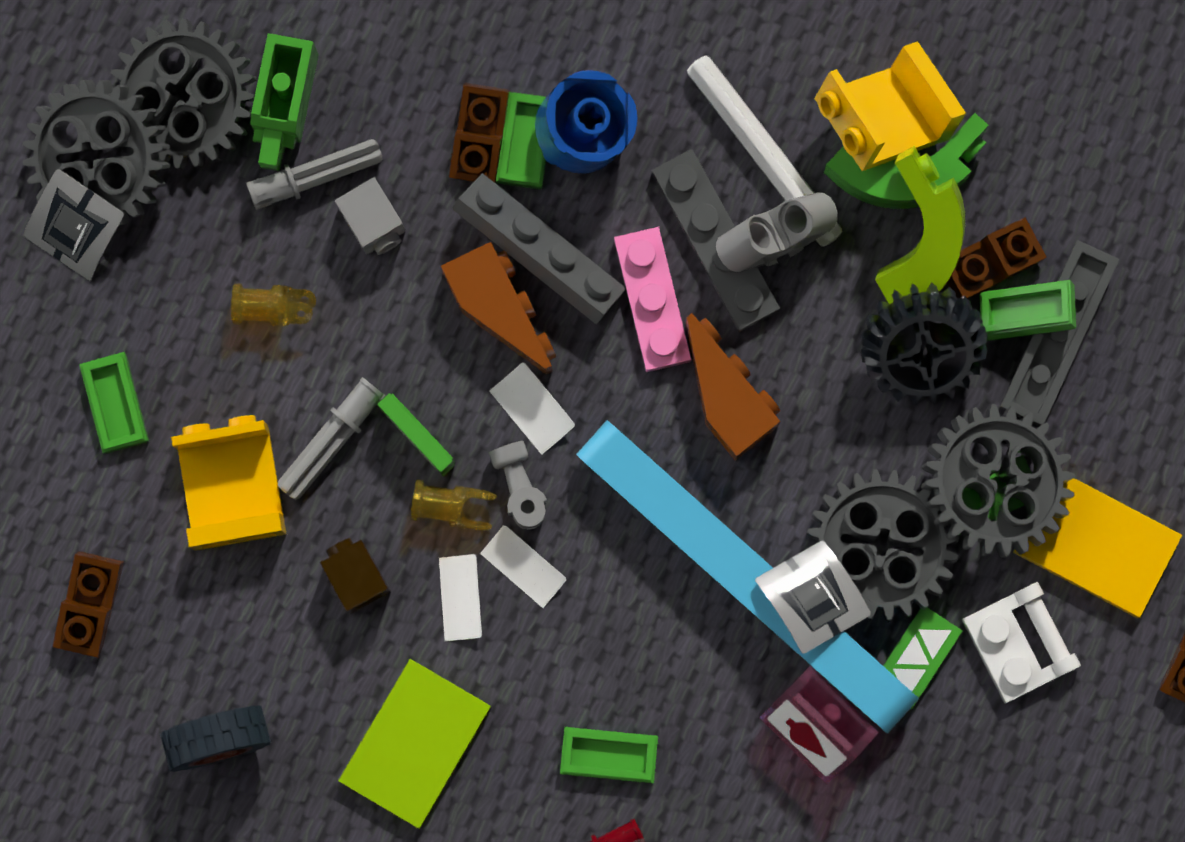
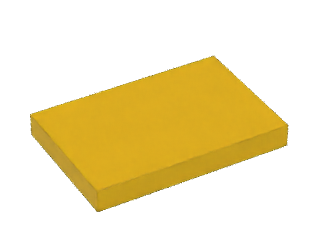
[1013,478,1182,618]

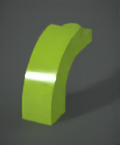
[875,146,965,304]

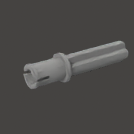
[246,139,382,211]
[278,377,385,500]

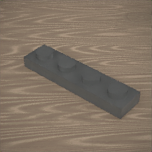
[651,149,780,332]
[452,173,626,325]
[999,240,1120,427]

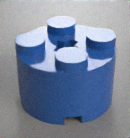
[535,70,637,173]

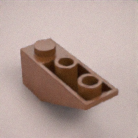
[441,242,556,375]
[686,313,781,461]

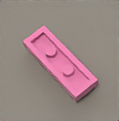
[614,227,691,372]

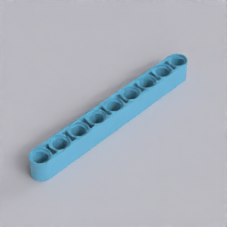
[576,420,919,733]

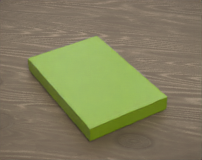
[338,659,492,829]

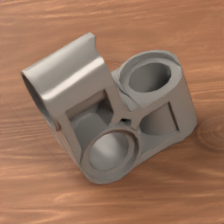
[716,192,837,272]

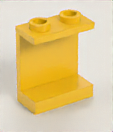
[814,41,966,171]
[171,415,286,551]

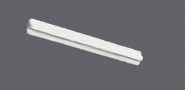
[687,56,842,247]

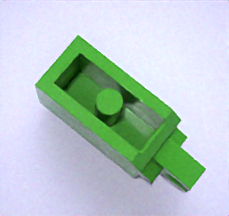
[250,33,319,171]

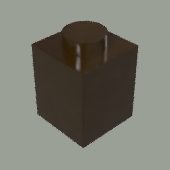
[320,538,391,615]

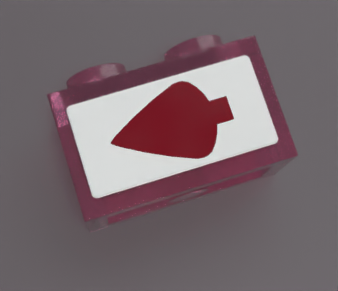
[759,665,879,784]

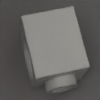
[334,177,406,255]

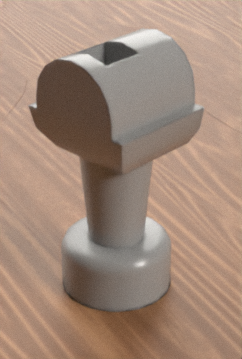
[489,441,547,530]

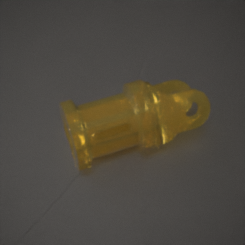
[231,283,316,327]
[410,479,497,530]

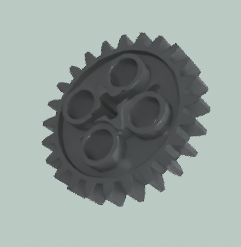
[111,18,257,169]
[22,80,170,226]
[921,404,1075,558]
[806,469,959,622]

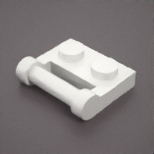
[962,582,1081,703]

